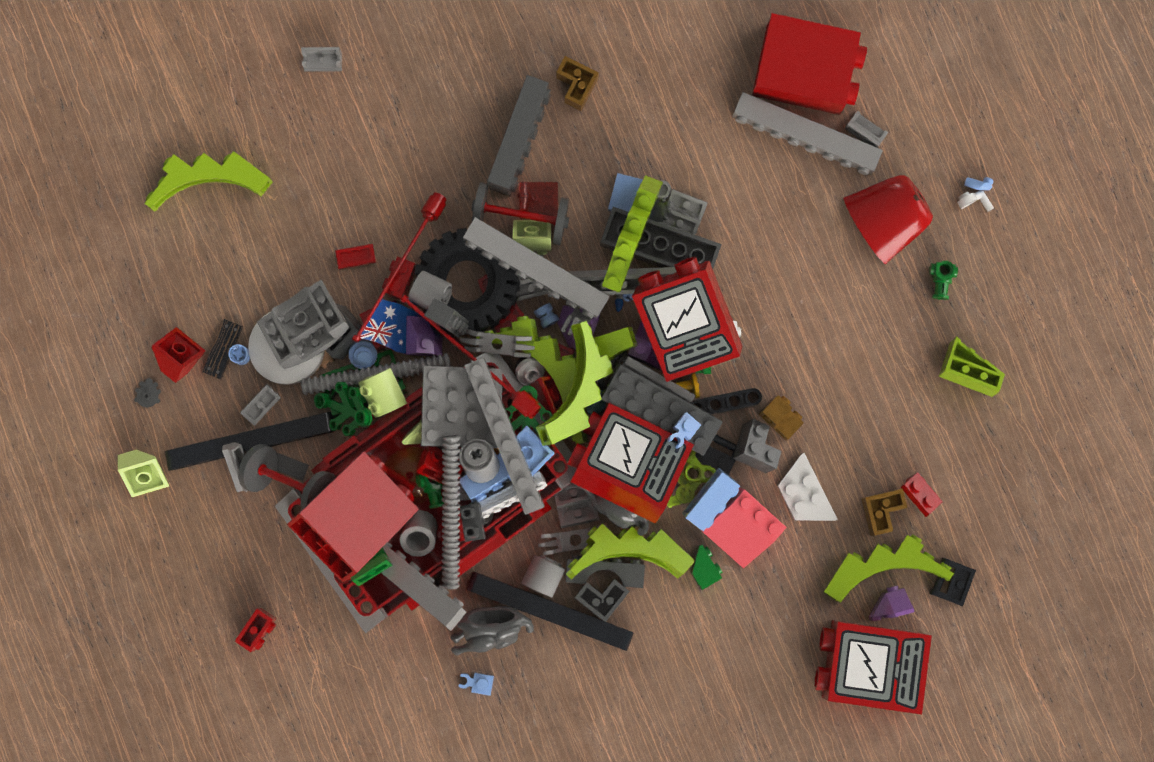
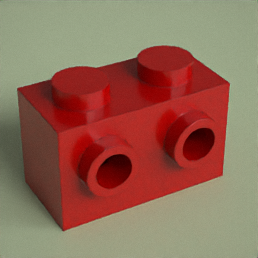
[382,256,416,300]
[416,446,463,485]
[234,608,277,652]

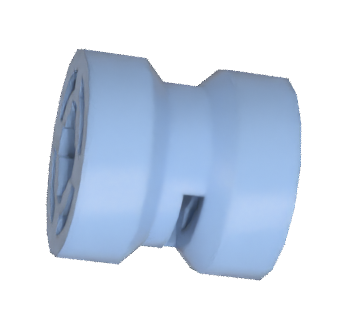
[534,303,559,329]
[228,344,250,365]

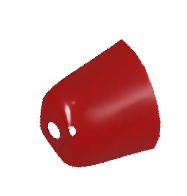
[843,175,933,265]

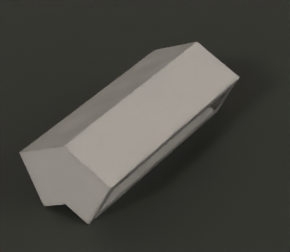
[222,442,248,492]

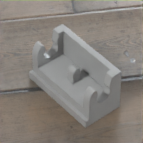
[301,47,342,72]
[845,111,888,148]
[240,384,281,426]

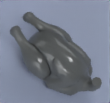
[579,486,649,536]
[450,606,534,656]

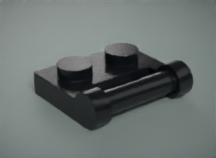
[695,435,737,475]
[929,557,976,606]

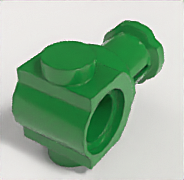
[929,261,958,300]
[415,474,444,509]

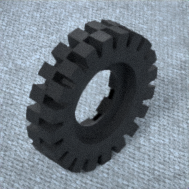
[414,228,520,334]

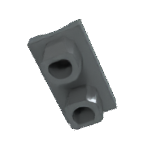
[460,503,486,542]

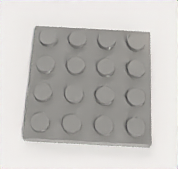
[421,366,503,448]

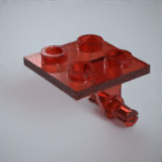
[517,182,558,220]

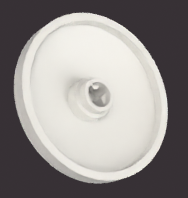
[248,312,325,385]

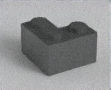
[326,304,362,360]
[733,419,781,473]
[575,579,630,622]

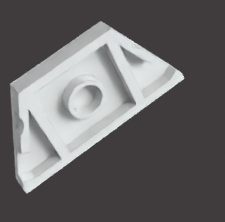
[777,453,838,521]

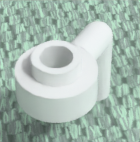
[957,190,994,212]

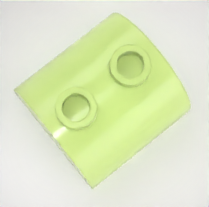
[512,220,551,255]
[358,368,407,418]

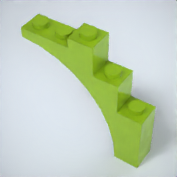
[144,151,273,211]
[602,175,663,293]
[476,316,576,402]
[536,321,614,446]
[571,327,638,445]
[566,524,695,579]
[823,534,954,603]

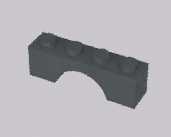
[424,298,469,337]
[566,555,645,588]

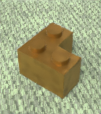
[556,56,599,111]
[758,395,804,441]
[861,489,908,536]

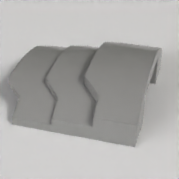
[257,280,349,369]

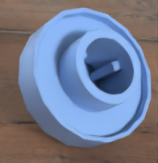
[349,340,377,369]

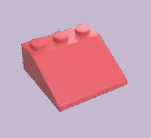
[701,487,787,569]

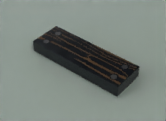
[202,319,243,379]

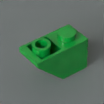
[691,545,723,590]

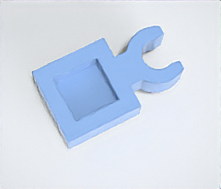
[667,412,701,449]
[458,672,494,696]

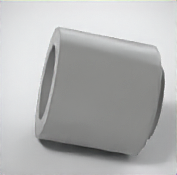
[408,271,452,310]
[459,438,500,483]
[400,510,438,557]
[521,555,565,597]

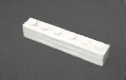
[479,471,547,519]

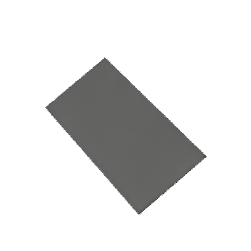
[276,452,309,481]

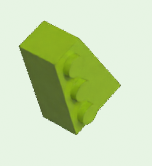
[939,336,1005,397]

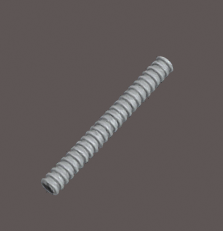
[301,353,451,395]
[442,434,460,589]

